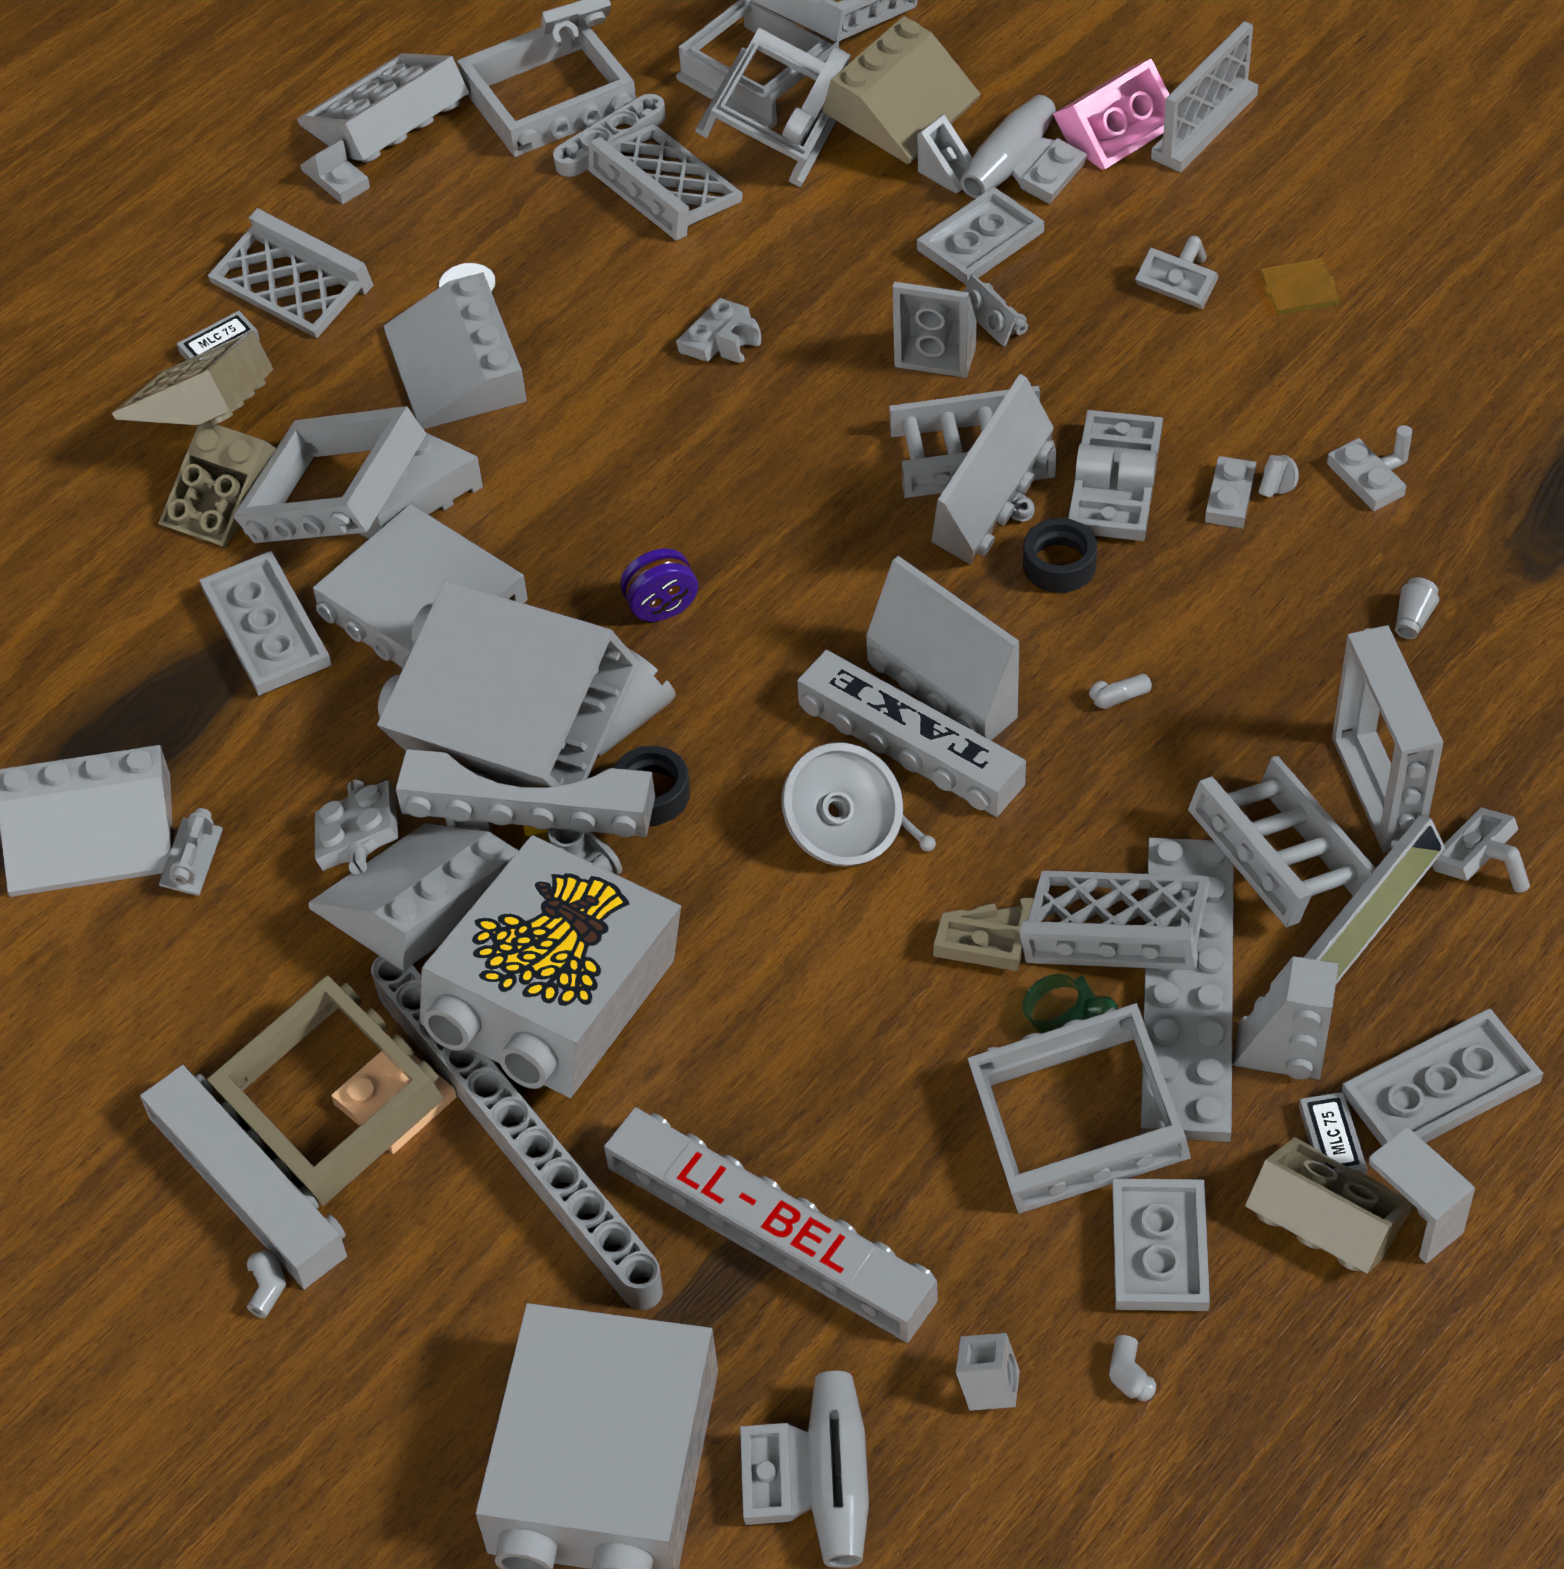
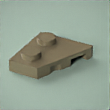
[933,898,1034,971]

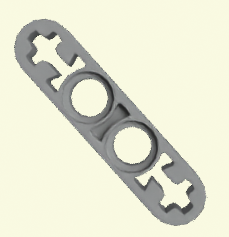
[553,94,666,177]

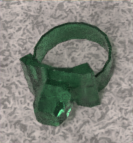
[1022,974,1118,1033]

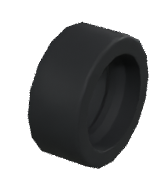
[1023,518,1097,593]
[614,745,690,825]

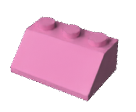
[1053,59,1170,170]

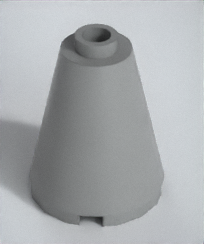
[597,648,676,758]

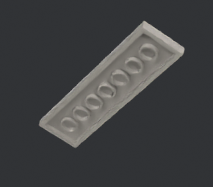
[1140,837,1234,1142]

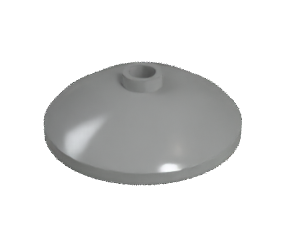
[782,743,903,867]

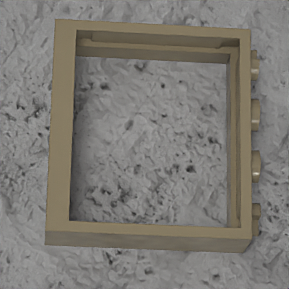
[207,975,444,1206]

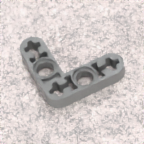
[782,47,851,146]

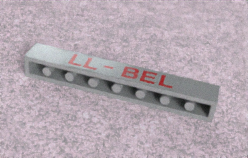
[604,1107,938,1344]

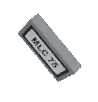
[177,311,260,360]
[1299,1092,1367,1175]

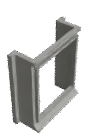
[676,0,839,129]
[695,27,836,188]

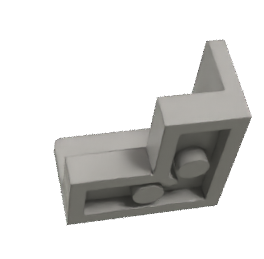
[1369,1127,1475,1263]

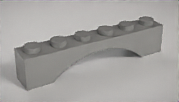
[396,749,655,837]

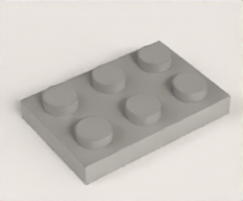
[917,187,1044,285]
[1112,1179,1210,1311]

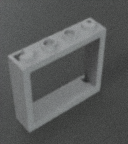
[751,0,918,42]
[457,24,636,157]
[233,406,427,543]
[1332,625,1444,854]
[968,1003,1191,1214]

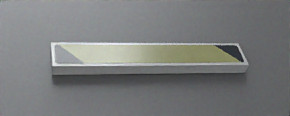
[1304,816,1445,984]

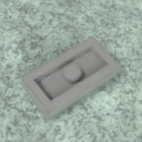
[1205,456,1257,528]

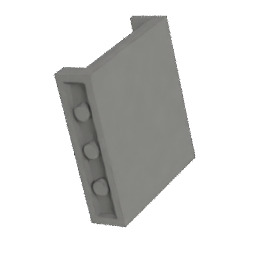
[313,504,528,669]

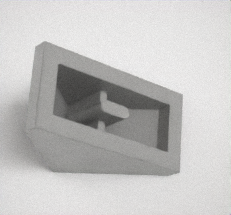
[917,114,973,193]

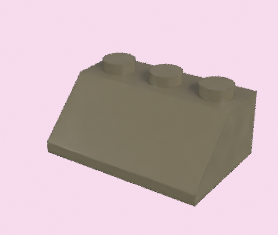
[1245,1137,1414,1274]

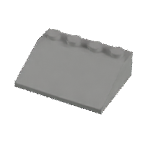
[297,53,469,163]
[383,272,527,429]
[931,374,1055,565]
[866,556,1019,740]
[0,745,173,897]
[309,823,518,971]

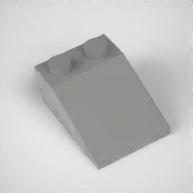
[893,282,976,378]

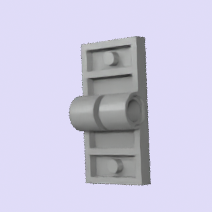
[1068,410,1163,541]

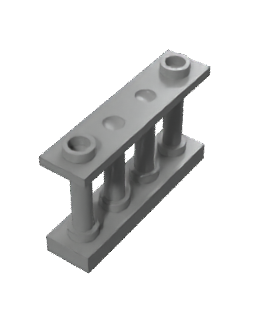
[889,385,1056,498]
[1188,756,1376,927]

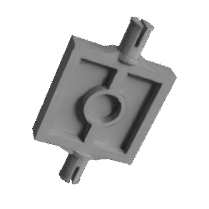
[315,780,398,875]

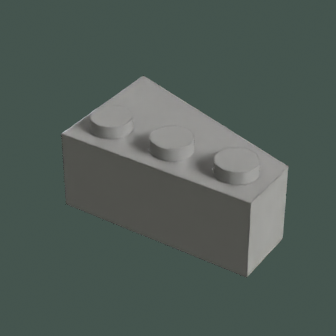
[352,433,483,539]
[1232,956,1339,1080]

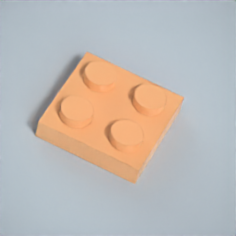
[331,1051,457,1154]

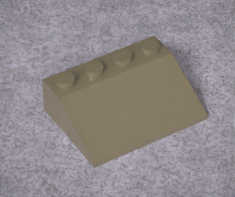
[822,16,981,165]
[112,330,274,425]

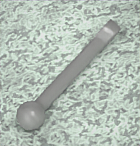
[901,815,936,852]

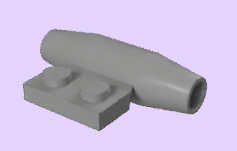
[961,95,1087,205]
[740,1371,869,1568]

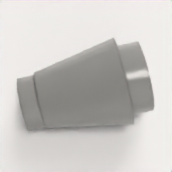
[1395,577,1440,639]

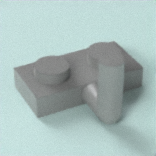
[1135,236,1219,310]
[1327,425,1412,511]
[1432,807,1530,893]

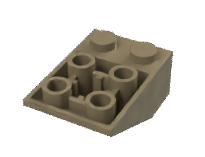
[158,421,276,547]

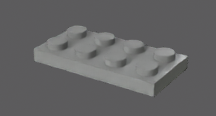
[199,551,332,696]
[1342,1008,1543,1146]

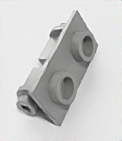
[964,274,1028,346]
[159,808,223,896]

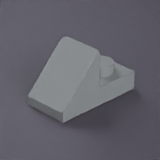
[300,140,370,204]

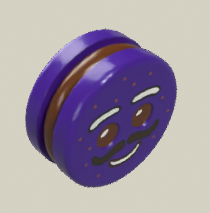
[620,549,698,622]

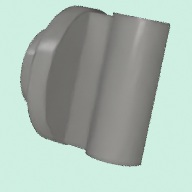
[1258,455,1299,497]

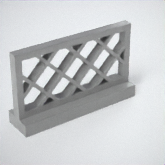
[1151,21,1259,173]
[588,124,743,241]
[208,208,374,338]
[1019,871,1210,970]

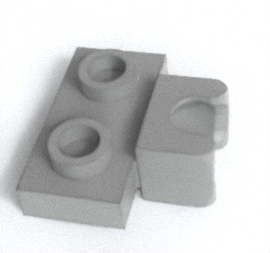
[676,298,761,363]

